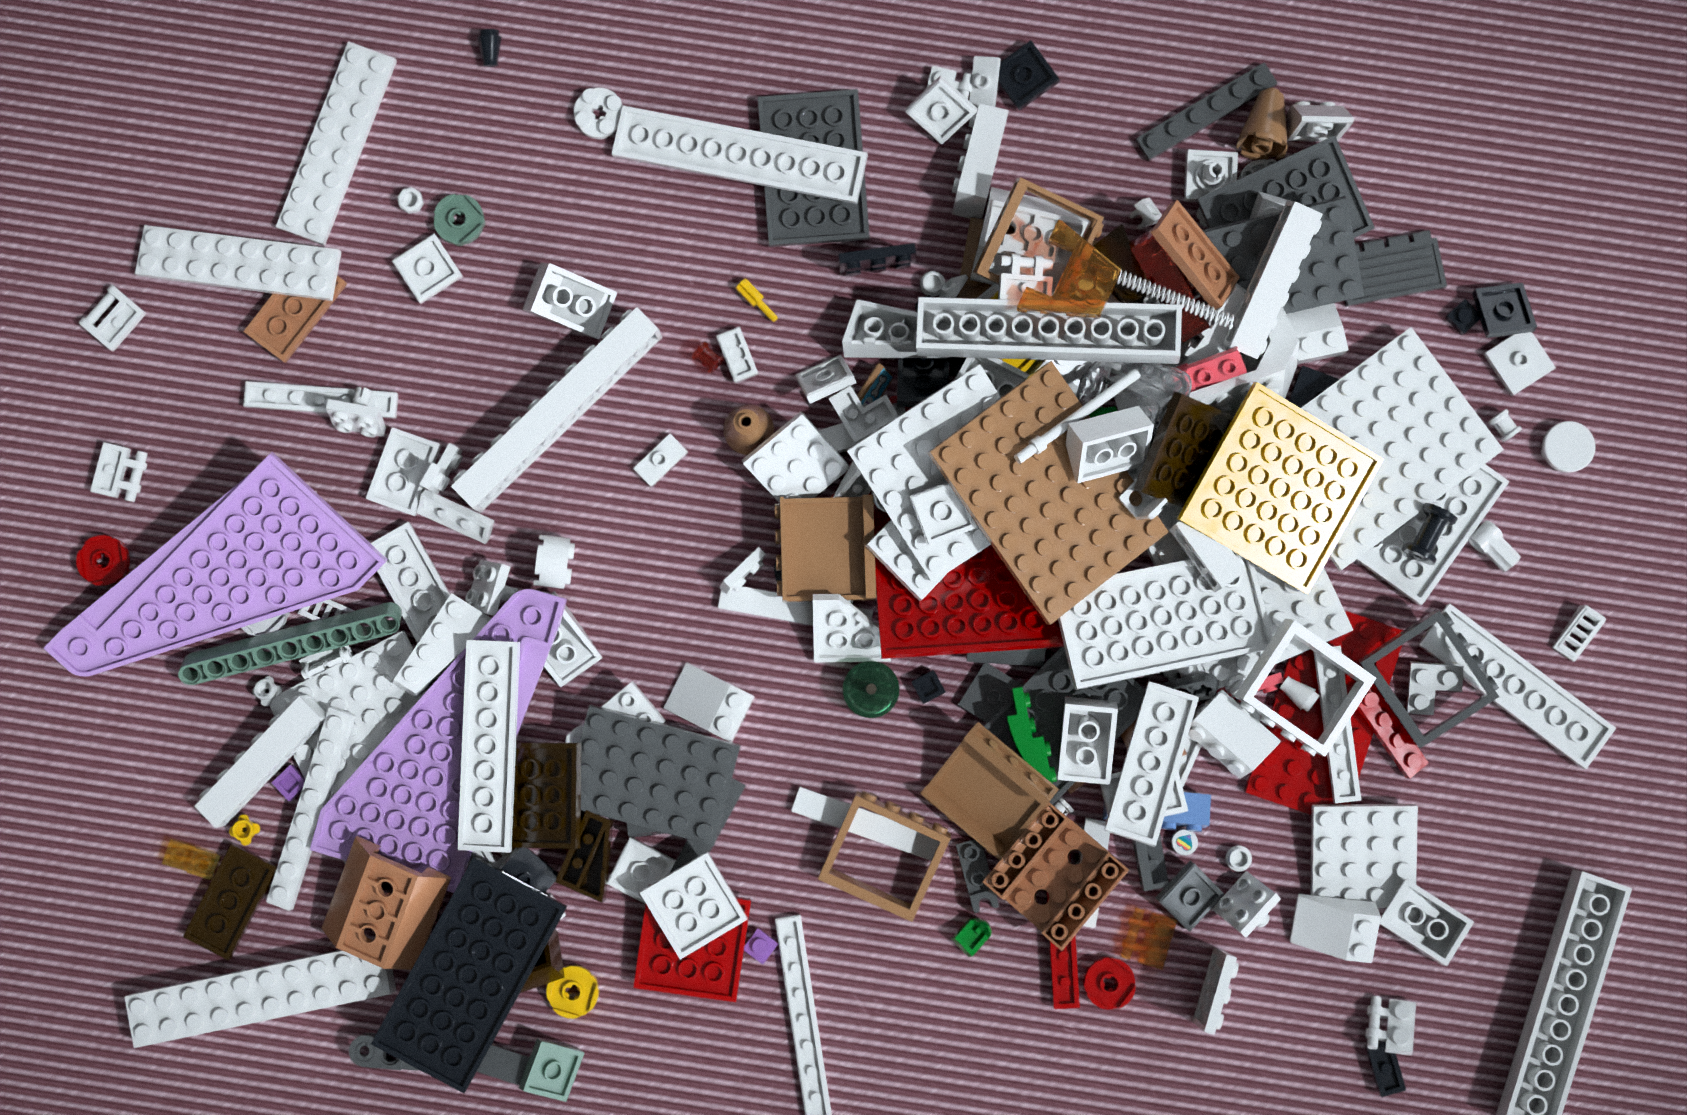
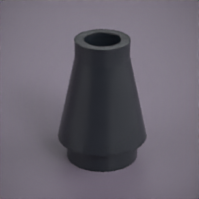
[477,29,502,67]

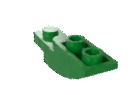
[1006,687,1057,784]

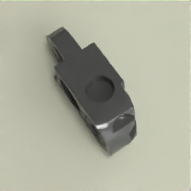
[349,1033,418,1071]

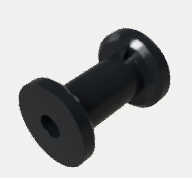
[1401,503,1458,565]

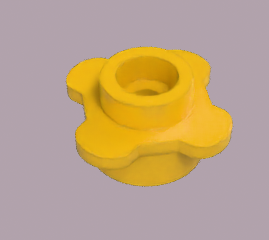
[229,815,260,846]

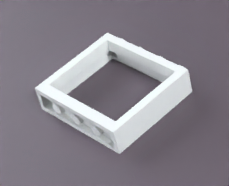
[1234,618,1376,756]

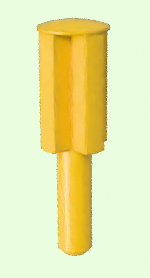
[735,278,778,322]

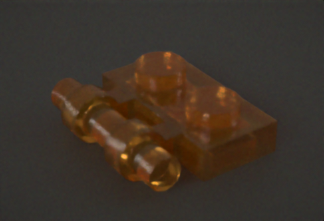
[1120,907,1177,970]

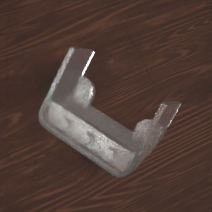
[1076,361,1192,448]

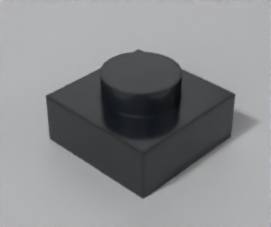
[1445,299,1480,335]
[911,670,946,704]

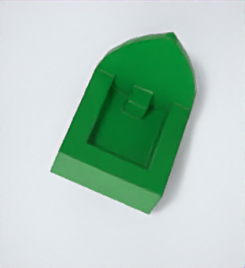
[951,918,992,957]

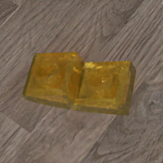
[162,838,220,880]

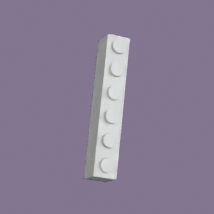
[1223,201,1322,359]
[195,695,326,828]

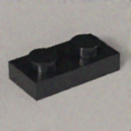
[1365,1041,1406,1097]

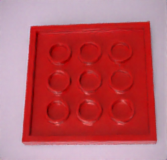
[633,884,751,1002]

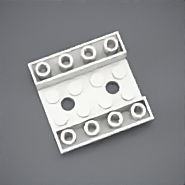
[970,187,1089,295]

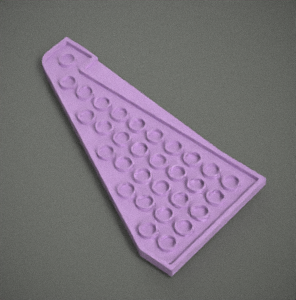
[44,452,388,676]
[310,589,567,893]

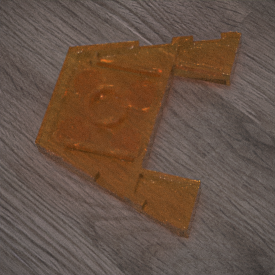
[1017,219,1121,318]

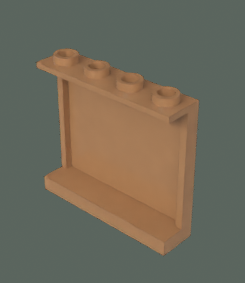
[775,495,876,602]
[920,722,1059,860]

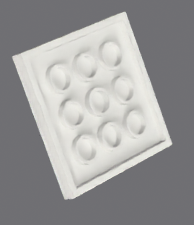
[1311,804,1418,908]

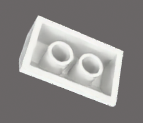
[1066,406,1154,483]
[1188,690,1281,779]

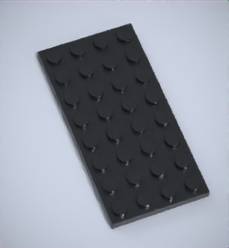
[371,856,567,1094]

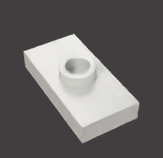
[969,56,1001,108]
[716,327,759,384]
[633,434,688,487]

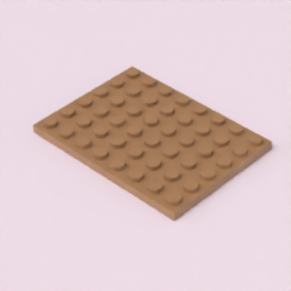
[927,361,1169,625]

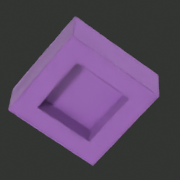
[272,765,305,801]
[744,928,779,965]

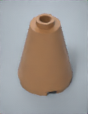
[1236,88,1288,160]
[723,405,774,455]

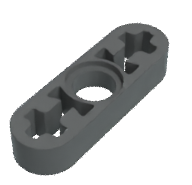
[1158,673,1219,701]

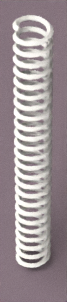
[1112,269,1234,330]

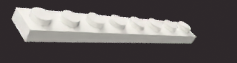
[266,707,356,911]

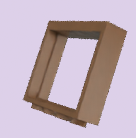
[973,177,1104,301]
[818,791,951,922]

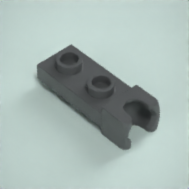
[956,840,999,914]

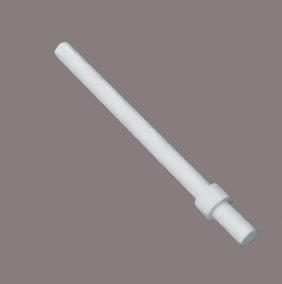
[1014,369,1141,464]

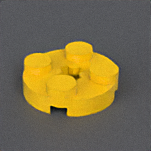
[546,965,599,1019]

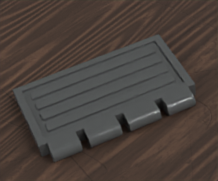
[1345,230,1447,307]

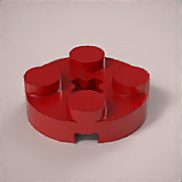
[76,535,130,587]
[1083,957,1136,1010]

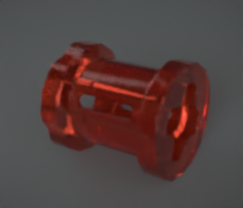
[691,341,724,374]

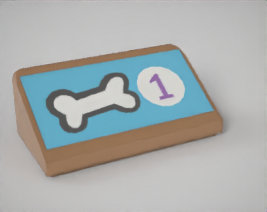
[857,363,893,407]

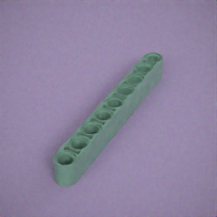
[178,602,402,685]

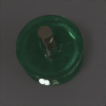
[843,661,900,718]

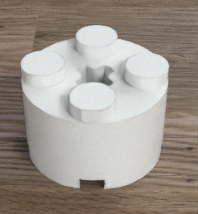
[533,534,575,589]

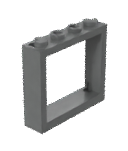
[1358,609,1500,748]

